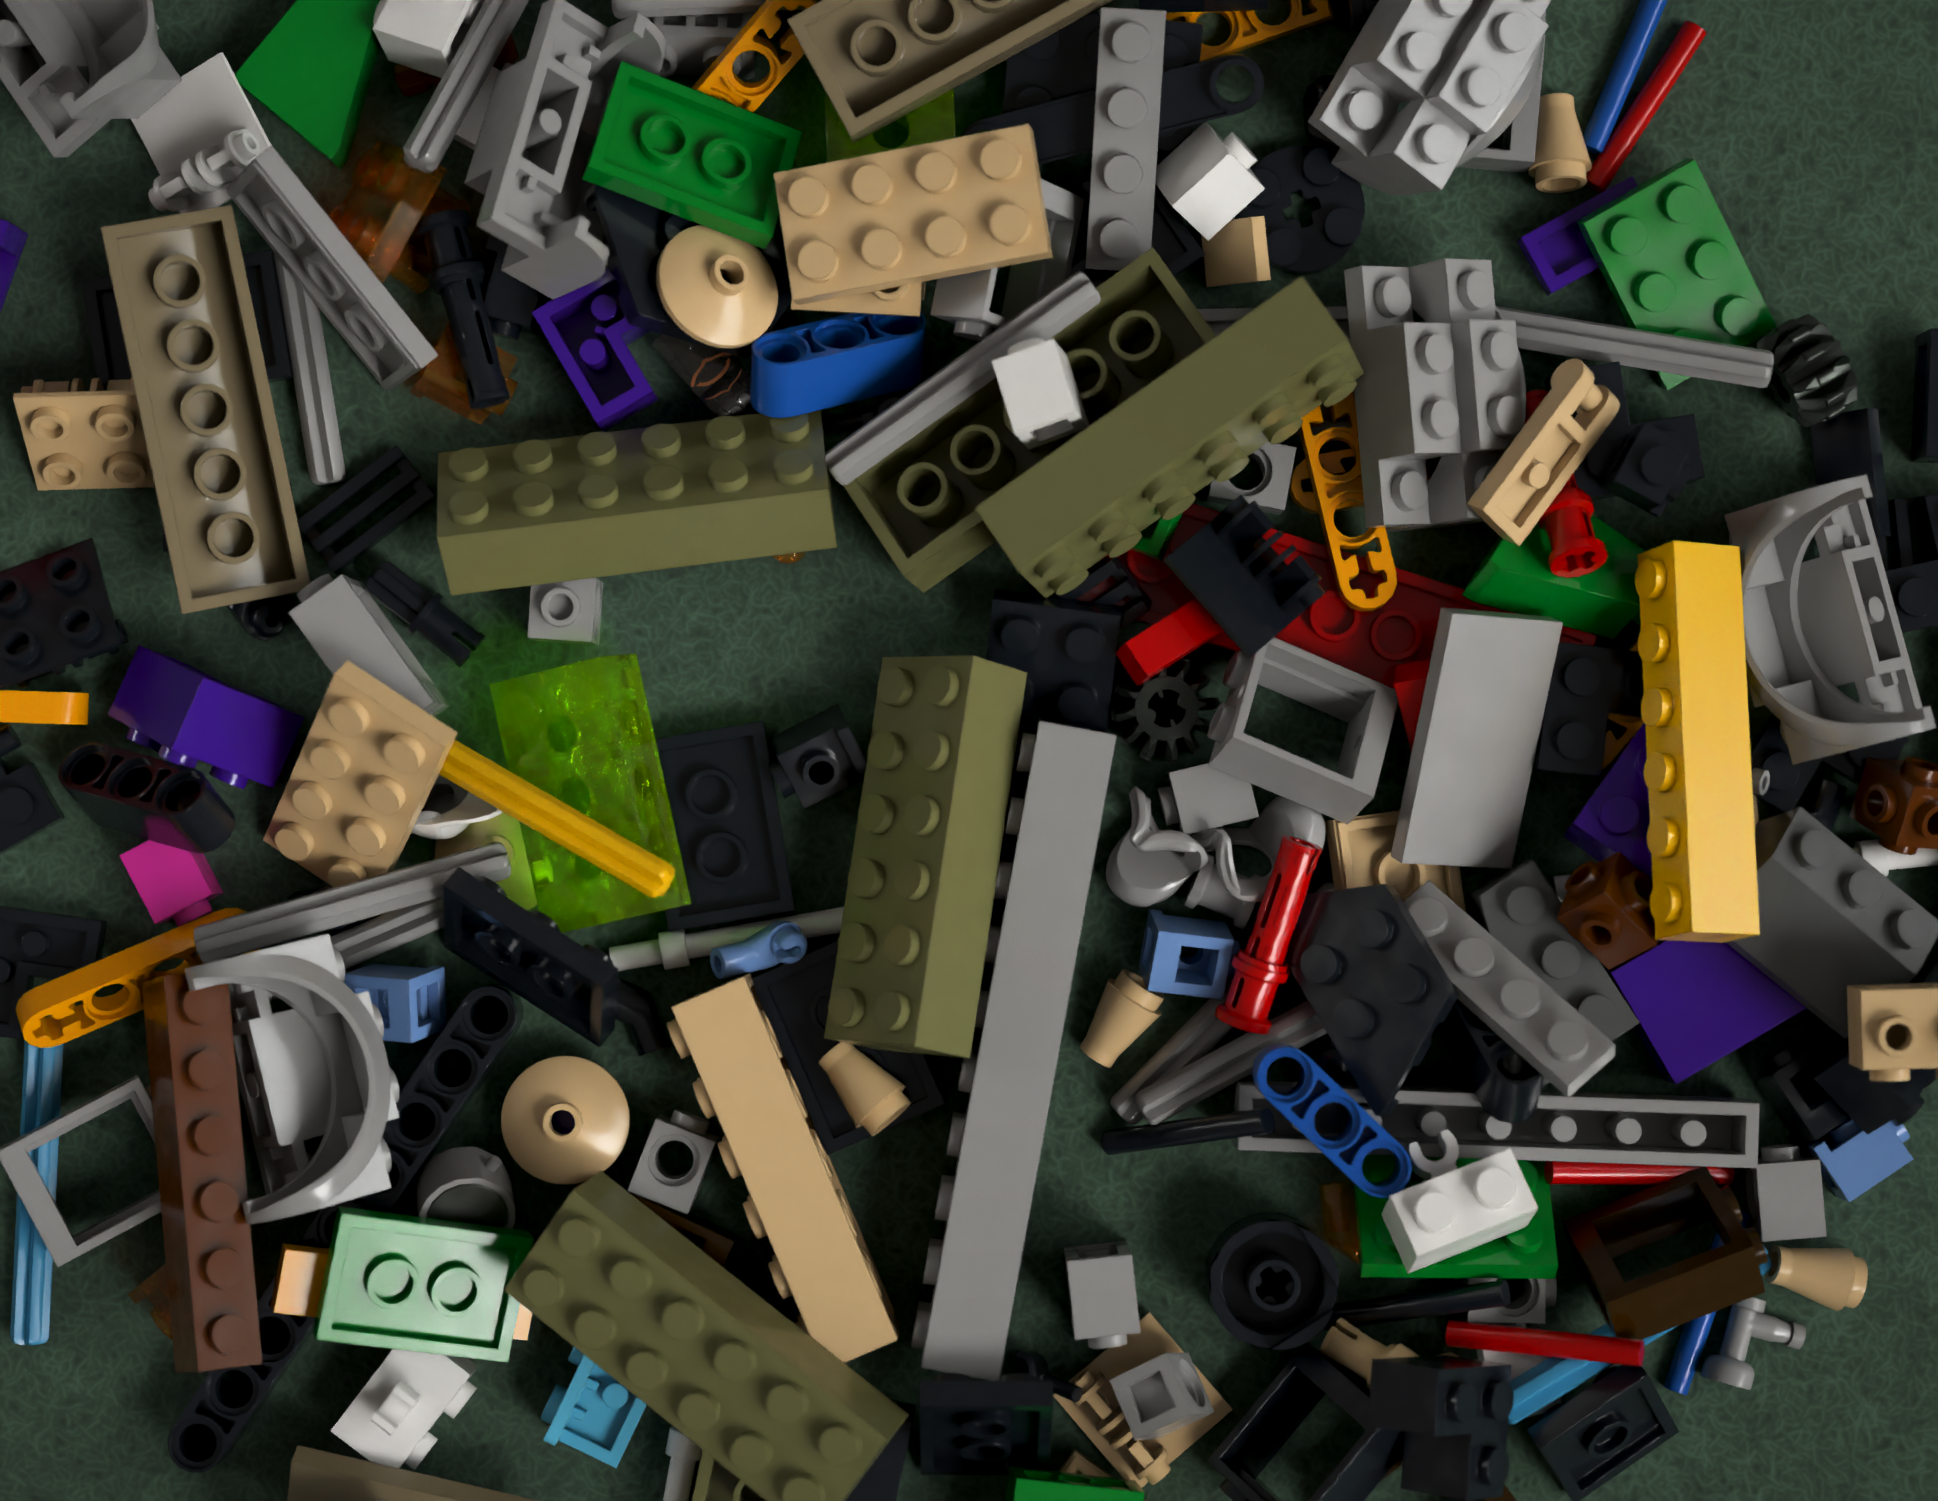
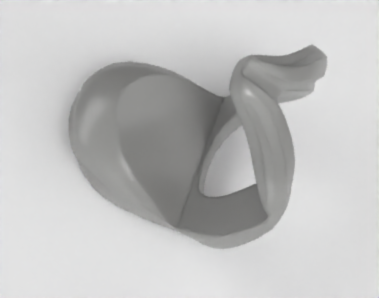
[1106,786,1208,907]
[1191,796,1326,902]

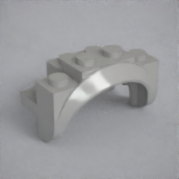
[0,0,182,158]
[465,0,667,300]
[1308,0,1551,196]
[1344,258,1526,532]
[1725,475,1936,765]
[185,933,400,1225]

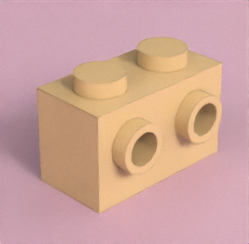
[1847,983,1938,1081]

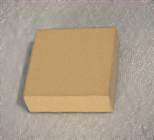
[1201,216,1271,287]

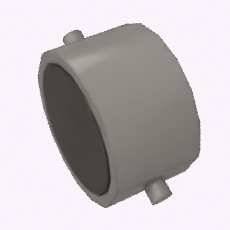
[415,1147,515,1229]

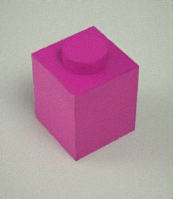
[119,840,224,927]

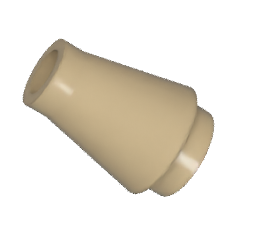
[1528,93,1592,193]
[1079,969,1165,1068]
[818,1042,911,1136]
[1765,1245,1868,1311]

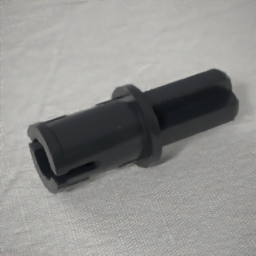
[365,561,485,667]

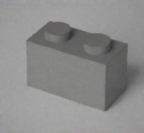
[1063,1240,1140,1348]

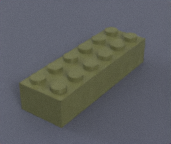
[843,247,1216,593]
[975,276,1364,598]
[437,410,837,595]
[824,656,1027,1058]
[504,1171,909,1501]

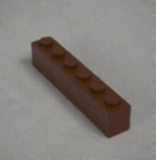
[142,974,262,1373]

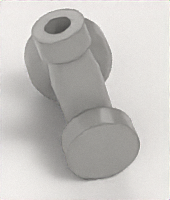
[1701,1297,1806,1390]

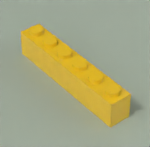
[1635,540,1760,943]

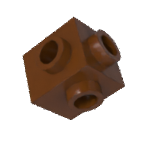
[1849,757,1938,855]
[1557,851,1658,970]

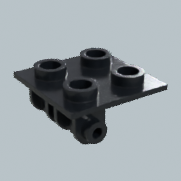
[1163,495,1326,659]
[0,538,128,690]

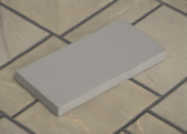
[227,145,438,392]
[1391,608,1563,869]

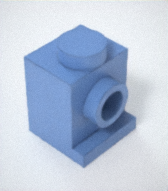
[1139,909,1240,1000]
[344,963,447,1043]
[1801,1117,1913,1202]

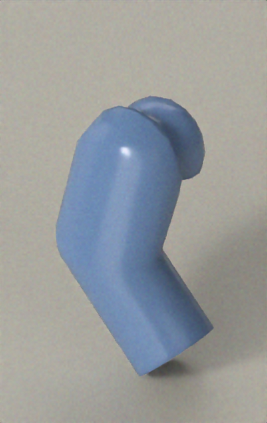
[710,921,807,979]

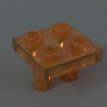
[328,140,470,294]

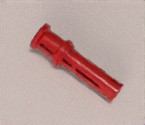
[1524,390,1608,578]
[1214,835,1322,1035]

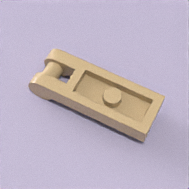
[1467,358,1620,546]

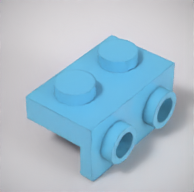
[540,1347,647,1468]

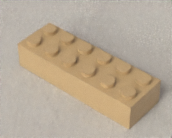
[667,972,900,1363]

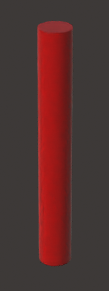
[1586,21,1707,193]
[1544,1161,1735,1185]
[1446,1320,1644,1366]

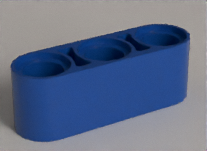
[750,313,926,418]
[1252,1043,1412,1198]

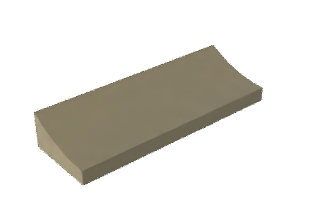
[787,0,1113,144]
[100,205,310,614]

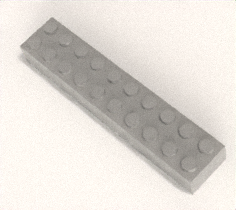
[911,721,1117,1381]

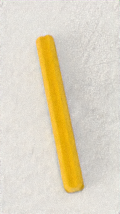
[439,740,675,898]

